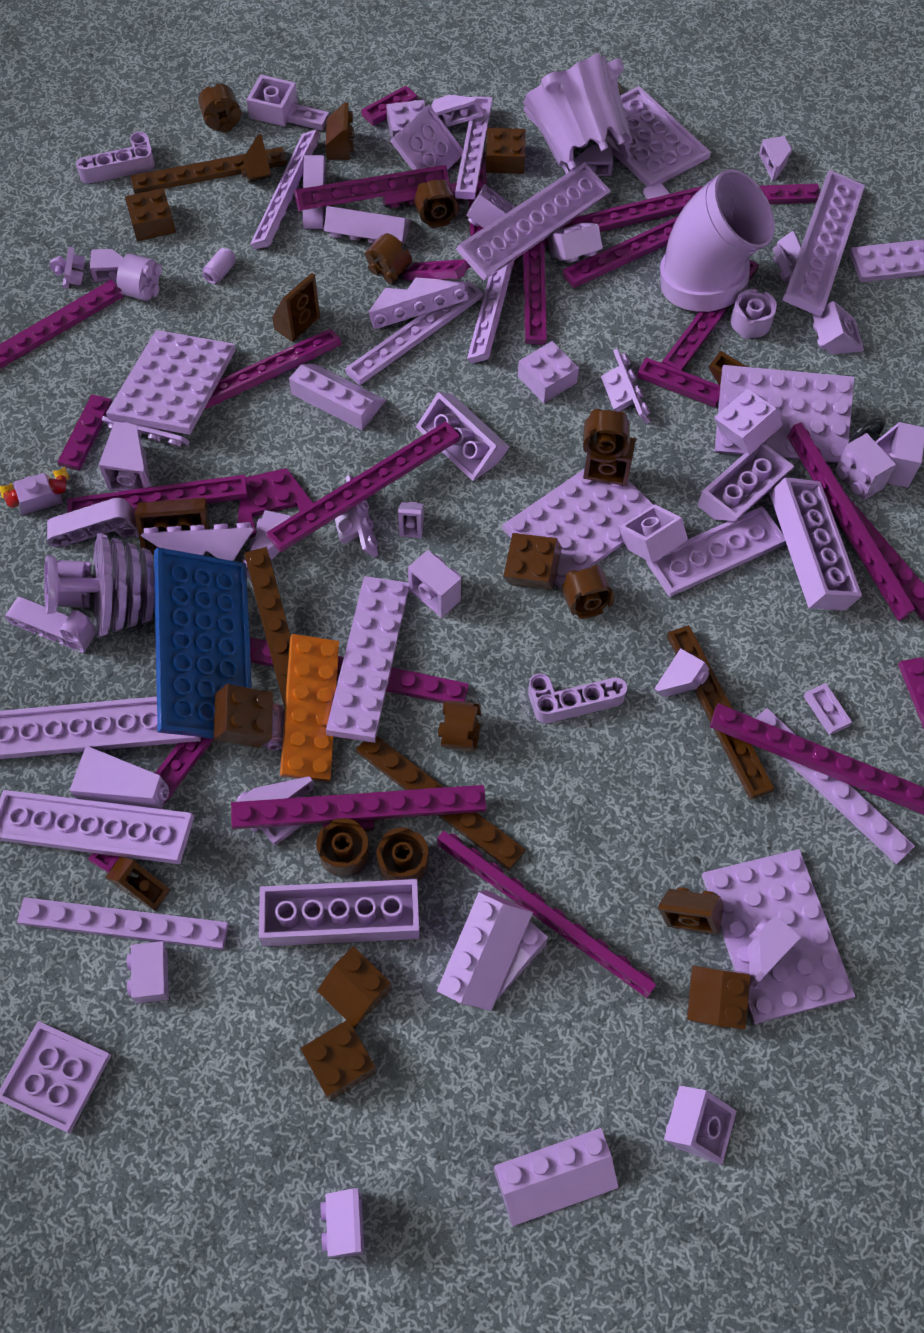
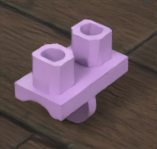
[50,246,85,288]

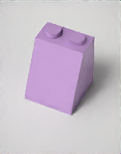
[99,421,151,491]

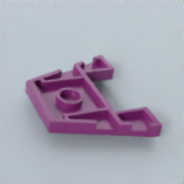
[236,468,313,538]

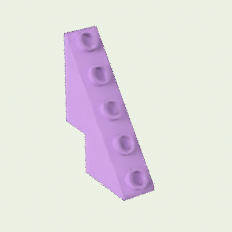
[369,277,469,329]
[140,522,255,561]

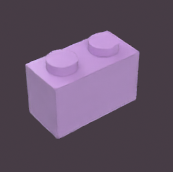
[127,941,169,1003]

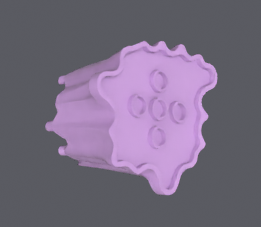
[523,53,633,174]

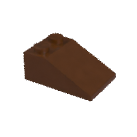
[272,273,320,342]

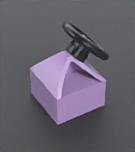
[848,417,924,488]

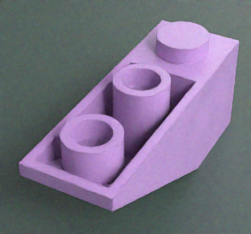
[243,510,291,579]

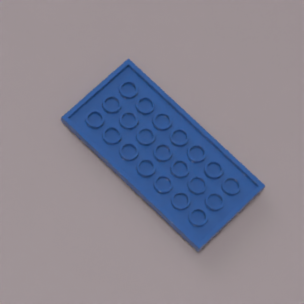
[154,547,252,738]

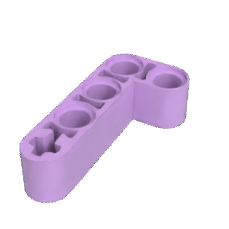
[76,132,155,184]
[303,155,327,229]
[47,498,139,547]
[4,597,96,653]
[528,673,627,723]

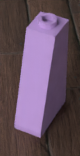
[69,747,169,809]

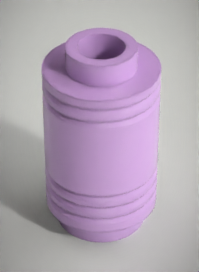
[202,248,236,284]
[263,704,285,751]

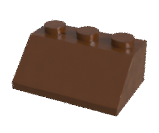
[135,497,210,555]

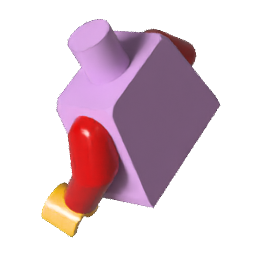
[0,467,70,515]

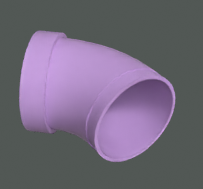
[660,169,775,311]

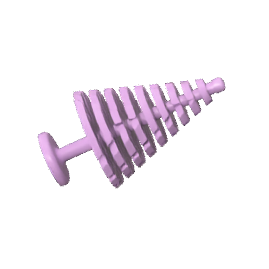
[44,533,155,637]

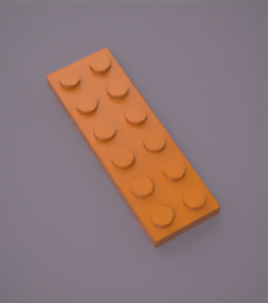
[280,634,339,782]

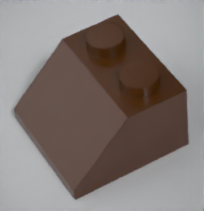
[658,887,724,935]
[317,946,392,1028]
[687,965,750,1030]

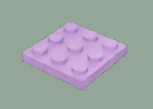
[390,105,463,170]
[0,1021,111,1134]

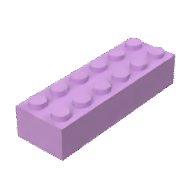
[769,477,862,611]
[259,879,420,947]

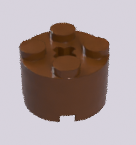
[198,83,242,133]
[414,180,459,228]
[364,233,412,284]
[583,409,630,463]
[562,565,615,619]
[438,700,482,752]
[316,818,370,877]
[377,827,429,882]

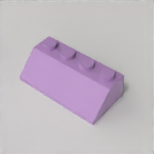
[324,206,412,244]
[289,364,386,430]
[416,392,509,481]
[698,443,794,521]
[437,890,533,1011]
[494,1128,619,1227]

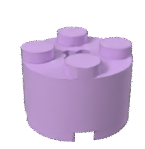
[117,254,162,301]
[730,289,777,339]
[57,560,93,608]

